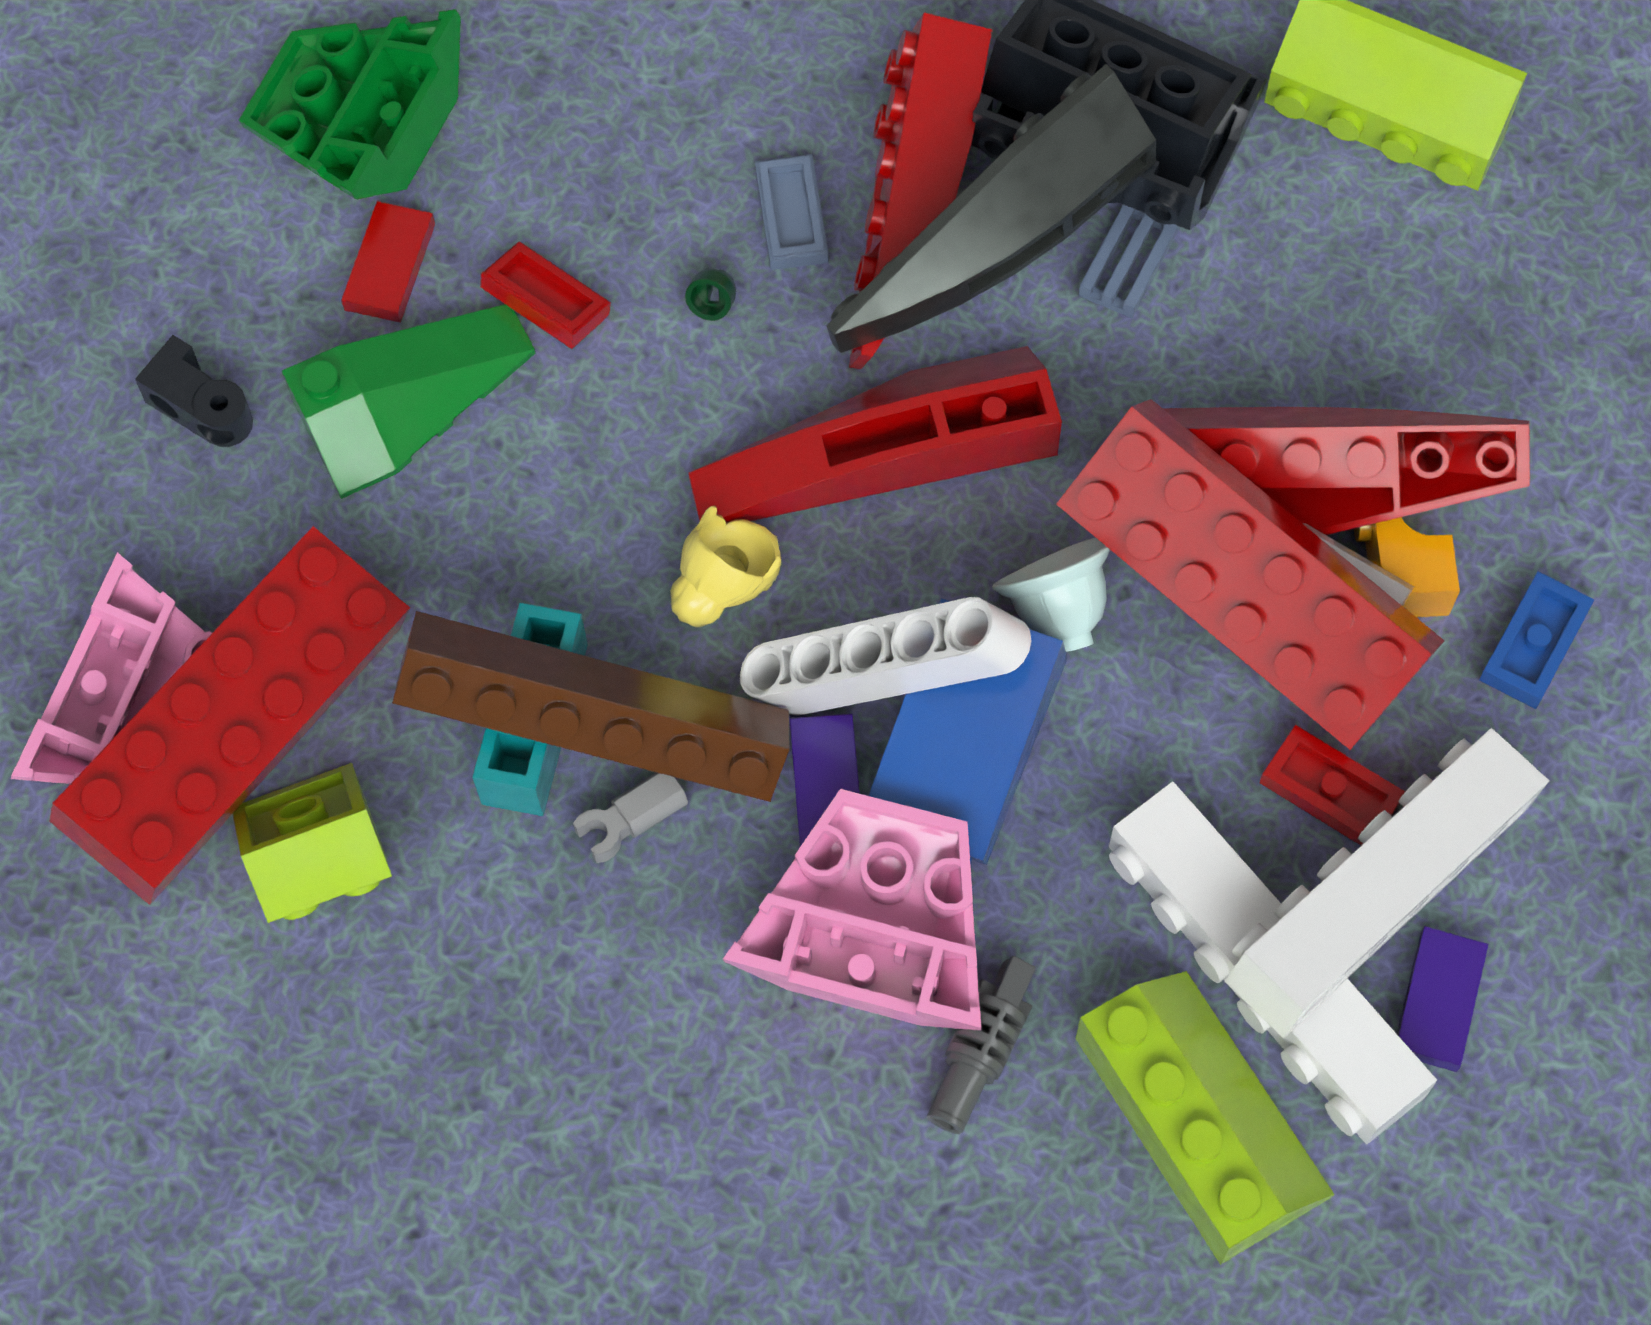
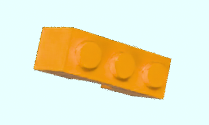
[1353,517,1460,617]

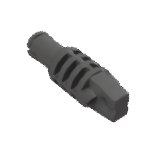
[926,956,1036,1134]

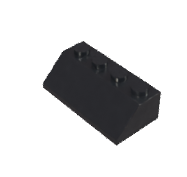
[981,0,1252,188]

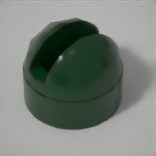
[685,268,736,321]

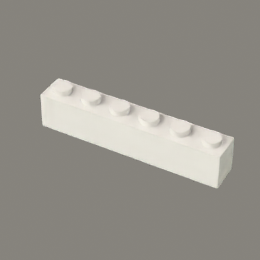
[1225,728,1550,1038]
[1109,782,1437,1145]

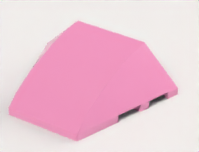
[11,552,212,784]
[723,789,981,1030]

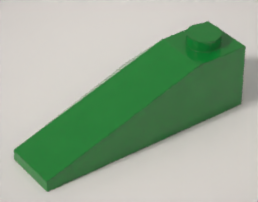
[282,304,536,499]

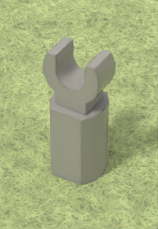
[573,772,688,863]

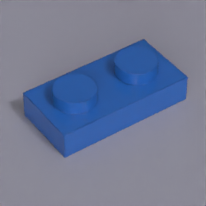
[1479,571,1595,709]

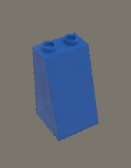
[868,598,1068,865]

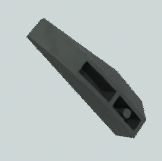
[826,64,1156,353]

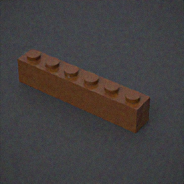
[392,611,790,802]

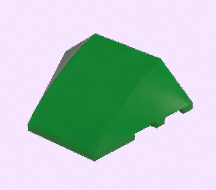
[239,9,461,200]

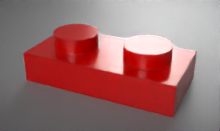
[1259,725,1405,846]

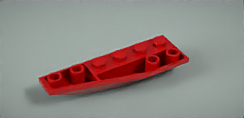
[688,346,1062,524]

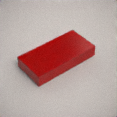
[341,201,435,323]
[480,241,611,349]

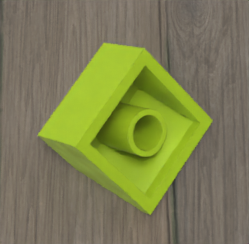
[233,763,392,923]

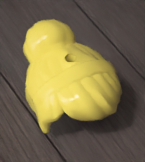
[670,506,782,627]

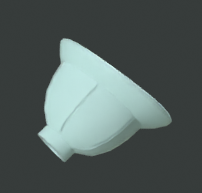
[992,538,1110,652]

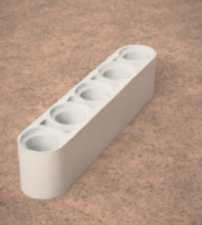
[740,597,1031,715]

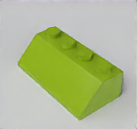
[1264,0,1527,191]
[1075,971,1334,1265]

